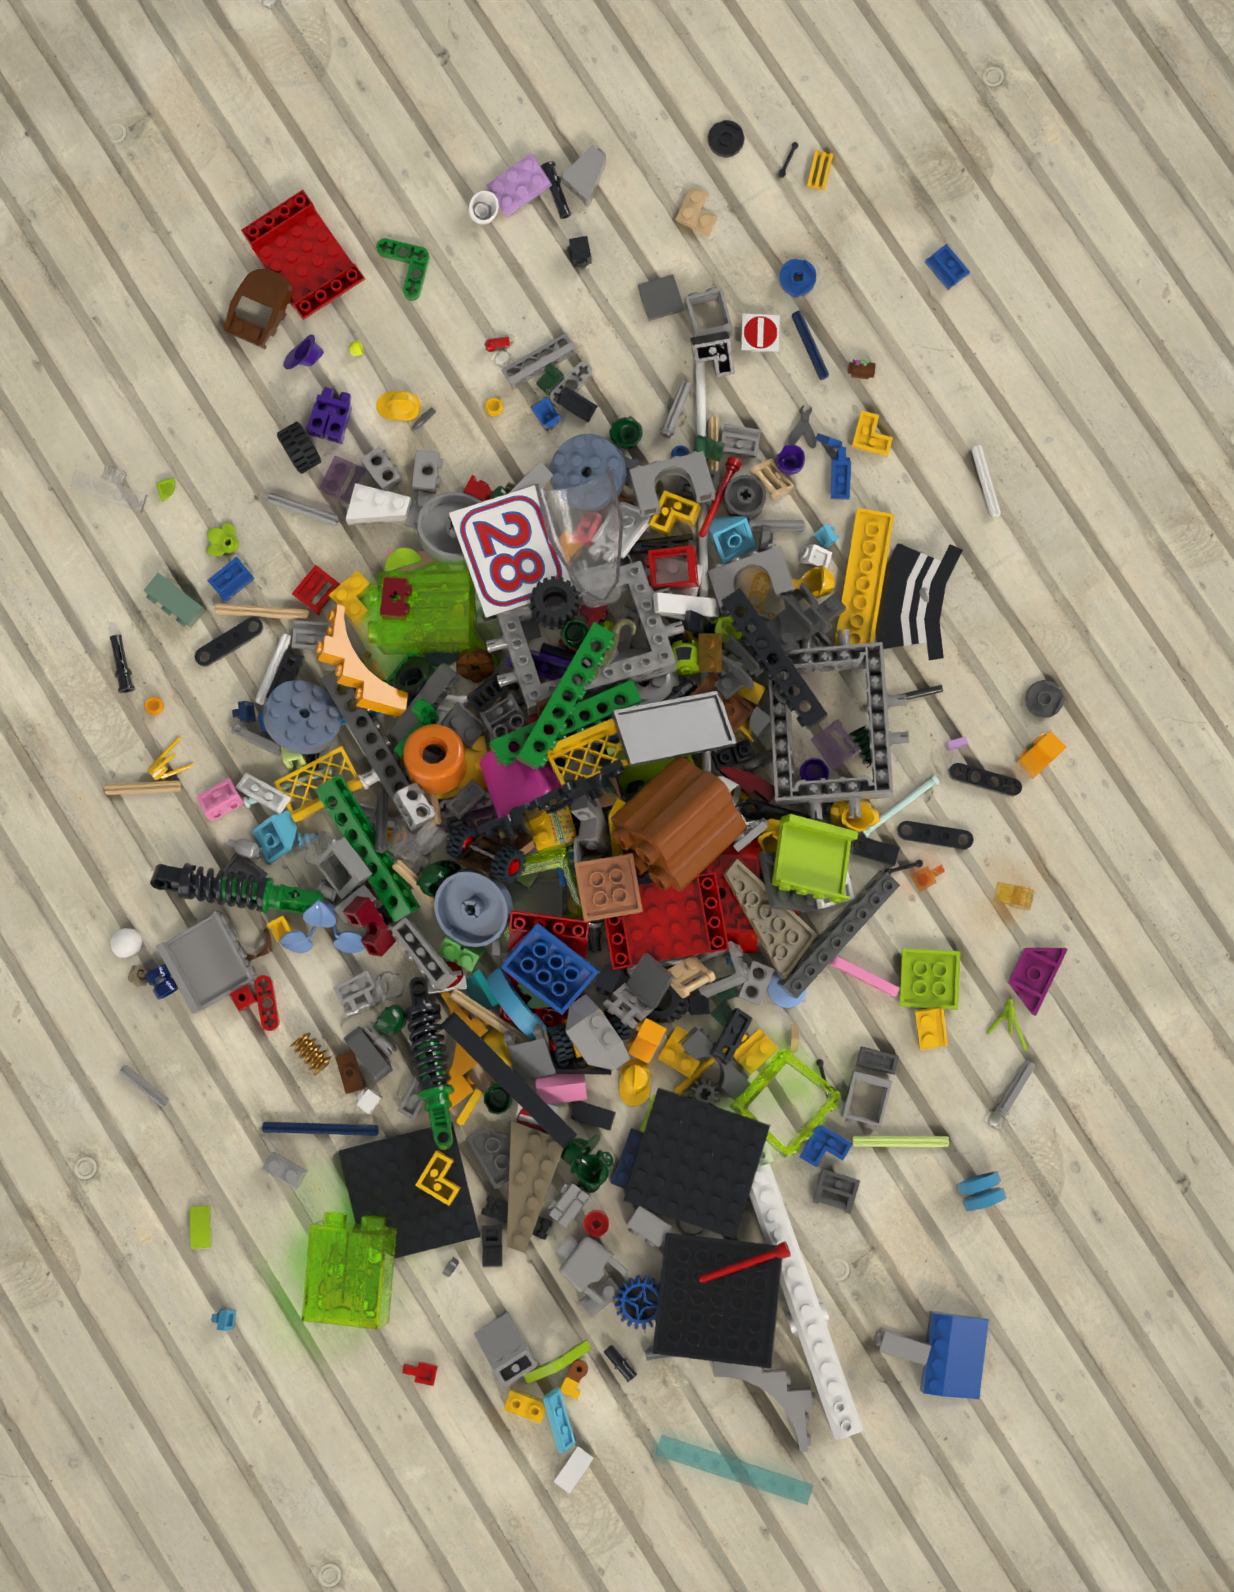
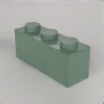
[144,573,206,628]

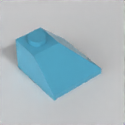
[708,516,757,564]
[252,810,297,865]

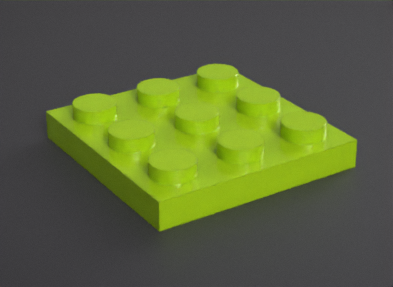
[899,948,960,1010]

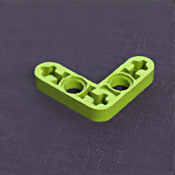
[523,1339,592,1384]

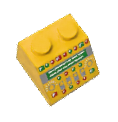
[529,806,577,854]

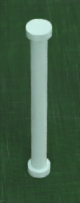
[243,765,333,808]
[861,774,940,838]

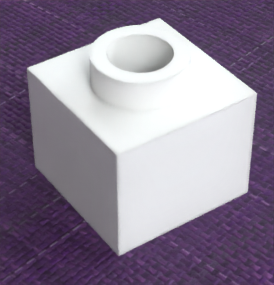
[356,1089,382,1114]

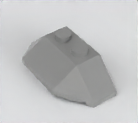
[565,994,630,1070]

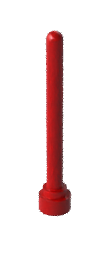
[699,457,742,538]
[698,1241,791,1283]

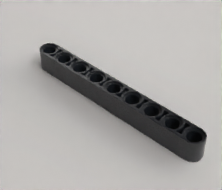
[440,1012,577,1149]

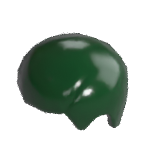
[560,619,589,649]
[483,1083,513,1115]

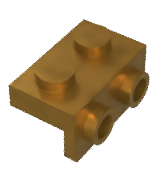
[698,633,722,672]

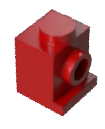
[464,475,493,502]

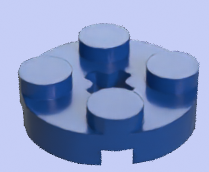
[779,259,816,298]

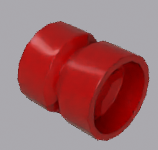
[584,1210,609,1237]

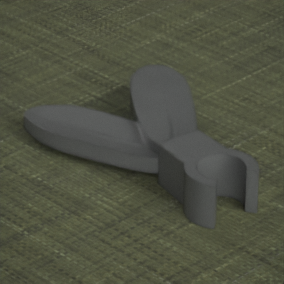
[788,405,816,449]

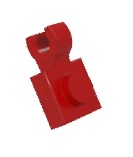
[402,1361,438,1386]

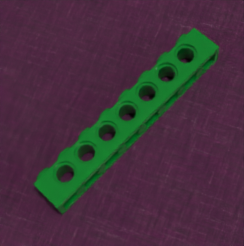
[516,622,615,770]
[489,680,642,767]
[315,775,420,922]

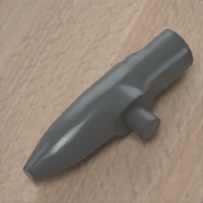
[412,407,436,430]

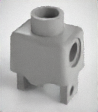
[556,1235,629,1305]

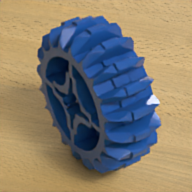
[615,1275,660,1330]

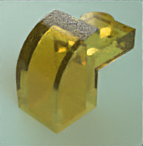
[993,882,1035,911]

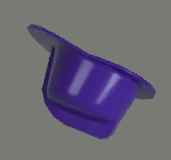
[283,334,324,370]

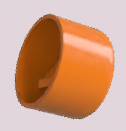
[403,724,467,794]

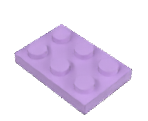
[486,153,552,217]

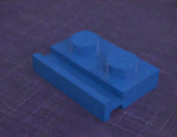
[925,244,970,290]
[207,557,255,603]

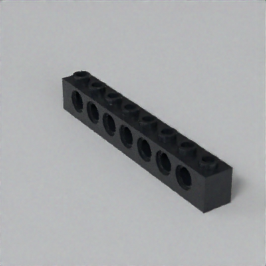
[720,588,828,730]

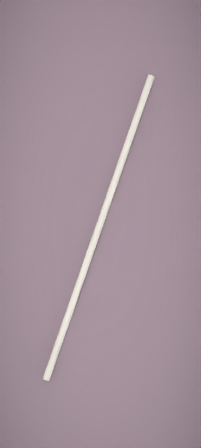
[696,361,711,773]

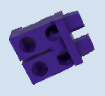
[306,387,352,444]

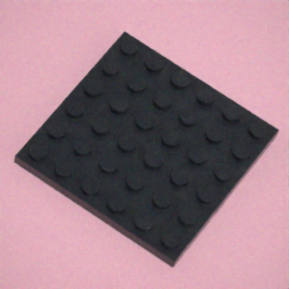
[623,1088,771,1239]
[339,1122,480,1262]
[652,1233,783,1369]

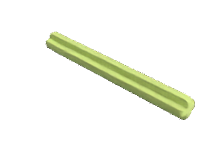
[852,1136,949,1147]

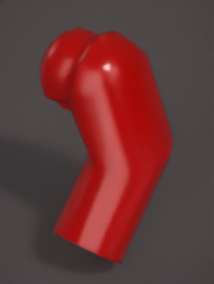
[484,337,510,352]

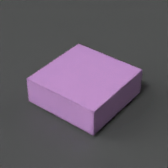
[945,736,968,751]

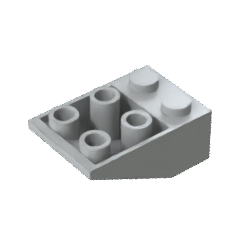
[474,1312,538,1388]

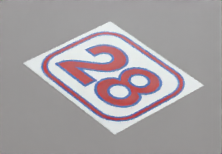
[449,485,572,617]

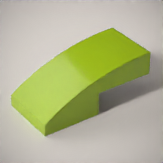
[190,1205,212,1249]

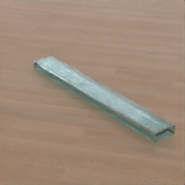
[656,1435,813,1505]

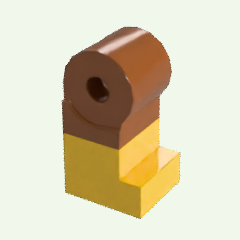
[560,1359,588,1400]

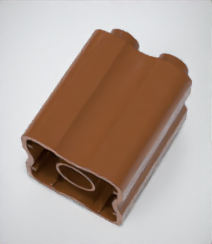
[611,757,747,892]

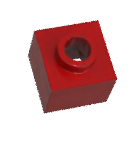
[230,984,257,1011]

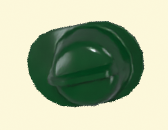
[561,1134,601,1174]

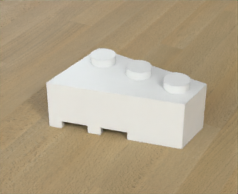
[346,483,412,525]

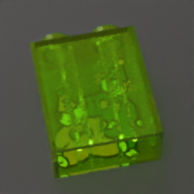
[368,569,475,655]
[301,1212,397,1330]

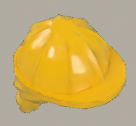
[792,565,835,598]

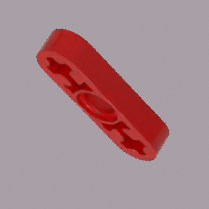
[255,975,280,1031]

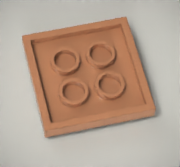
[574,853,643,922]

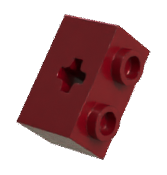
[379,577,412,621]

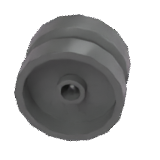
[724,475,766,520]

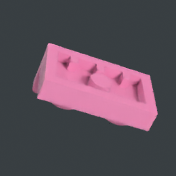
[196,778,244,822]

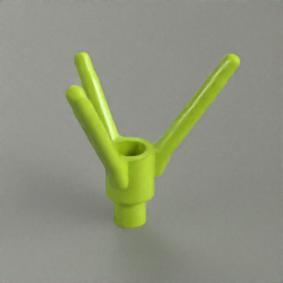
[986,999,1027,1051]

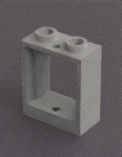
[685,287,734,337]
[314,837,372,899]
[696,941,749,998]
[841,1071,892,1129]
[873,1327,931,1366]

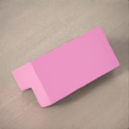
[535,1074,587,1104]

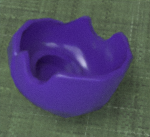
[776,444,805,476]
[800,758,829,781]

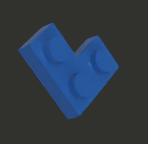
[799,1123,853,1167]

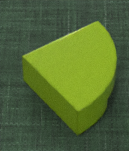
[156,477,176,502]

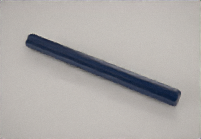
[262,1122,379,1136]

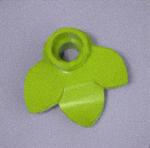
[206,522,239,557]

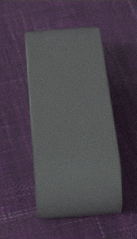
[344,1026,393,1082]

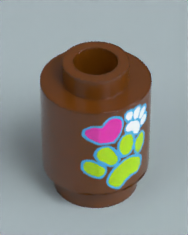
[847,359,876,379]

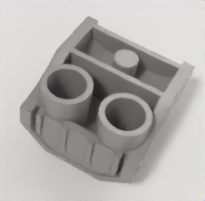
[479,693,528,739]

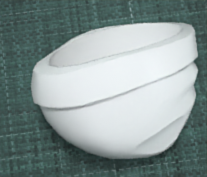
[468,190,499,225]

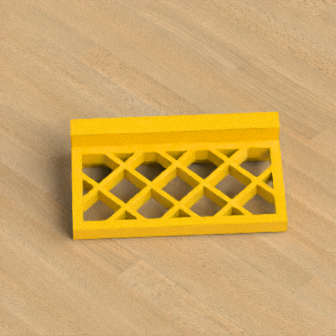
[545,718,628,786]
[274,746,364,823]

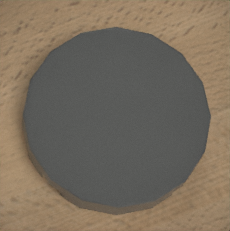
[1025,680,1064,718]

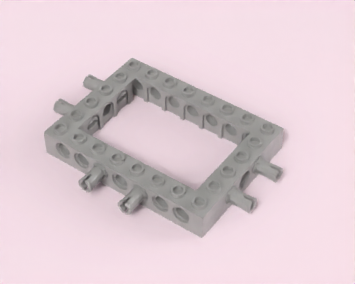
[485,561,684,715]
[769,629,909,821]

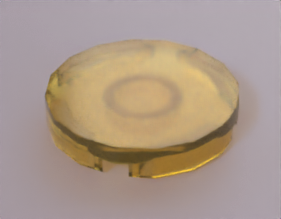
[361,651,386,683]

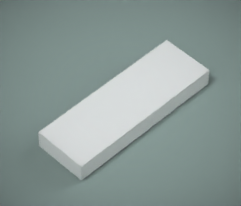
[235,772,291,814]

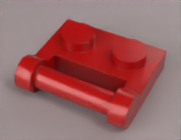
[292,565,341,616]

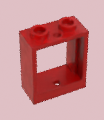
[646,545,699,591]

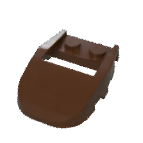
[224,269,292,349]

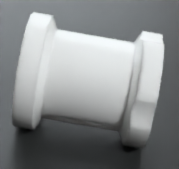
[358,767,381,790]

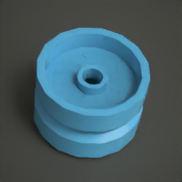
[956,1171,1007,1211]

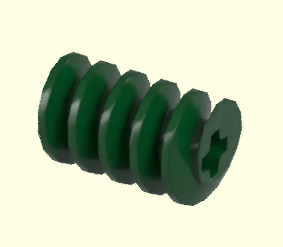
[849,725,872,768]

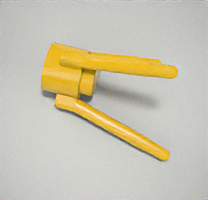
[147,737,194,780]

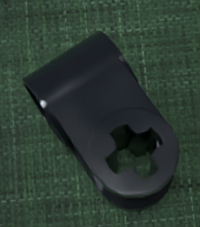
[621,780,645,803]

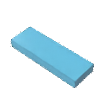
[543,1388,576,1453]

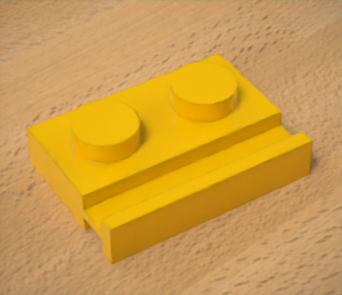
[915,1007,948,1050]
[733,1028,779,1075]

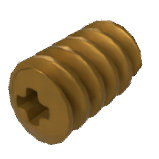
[290,1032,331,1076]

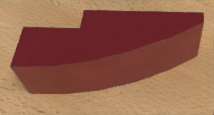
[720,767,775,803]

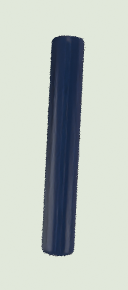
[792,311,829,380]

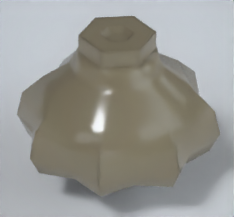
[128,964,150,987]

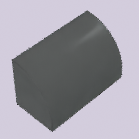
[748,707,772,742]

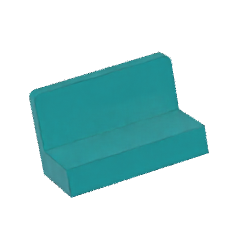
[465,969,499,1010]

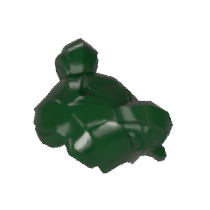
[576,1150,613,1193]

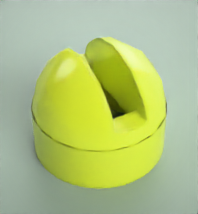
[349,340,364,356]

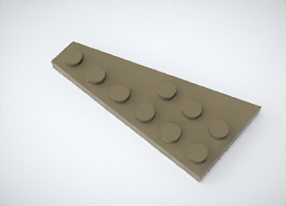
[723,859,818,979]
[507,1120,563,1253]

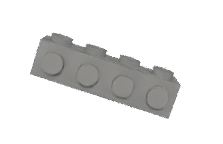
[391,917,457,991]

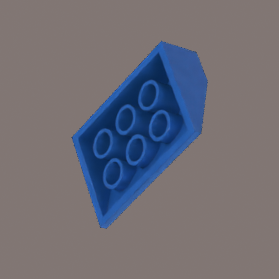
[501,923,599,1015]
[920,1311,989,1399]

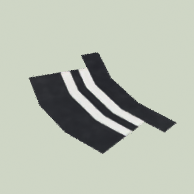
[876,543,963,661]

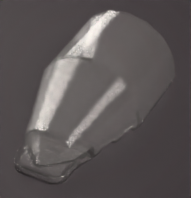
[535,466,624,608]

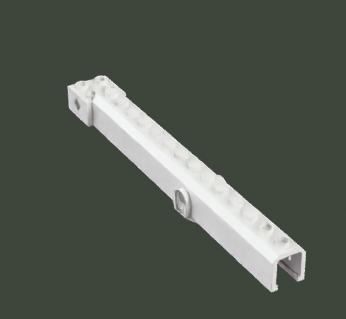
[749,1140,863,1440]

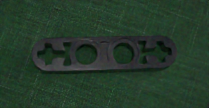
[948,763,1022,797]

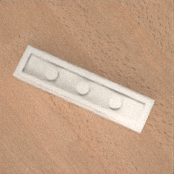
[653,593,719,619]

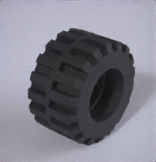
[277,421,321,474]
[530,576,579,630]
[646,985,690,1023]

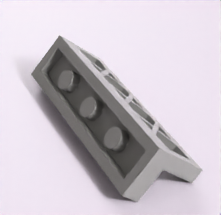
[501,333,577,390]

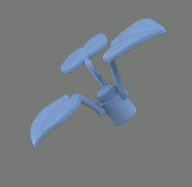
[280,899,366,953]

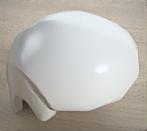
[110,928,142,958]

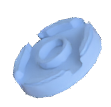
[768,972,806,1008]

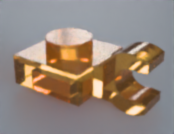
[910,865,946,892]

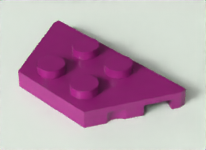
[1007,948,1068,1016]

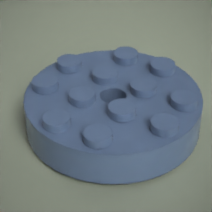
[550,434,627,512]
[263,680,342,754]
[434,868,513,947]

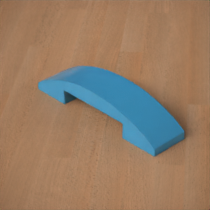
[486,966,547,1040]

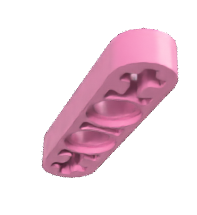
[829,956,900,997]

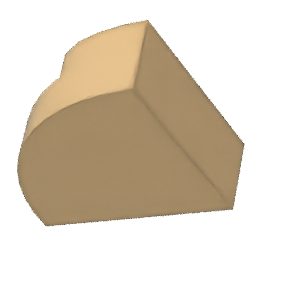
[790,1024,799,1052]

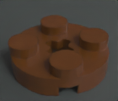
[456,648,494,683]

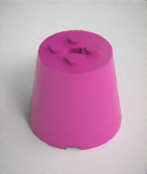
[479,736,562,819]

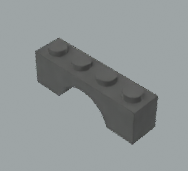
[678,1026,751,1101]

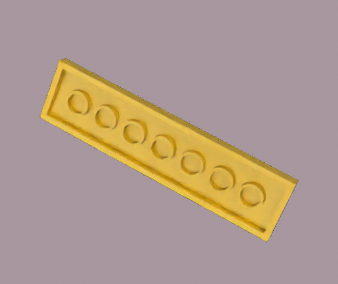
[834,508,894,646]

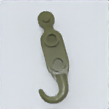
[588,619,636,679]

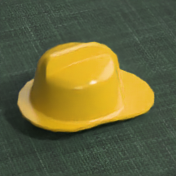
[376,391,421,421]
[619,1059,651,1107]

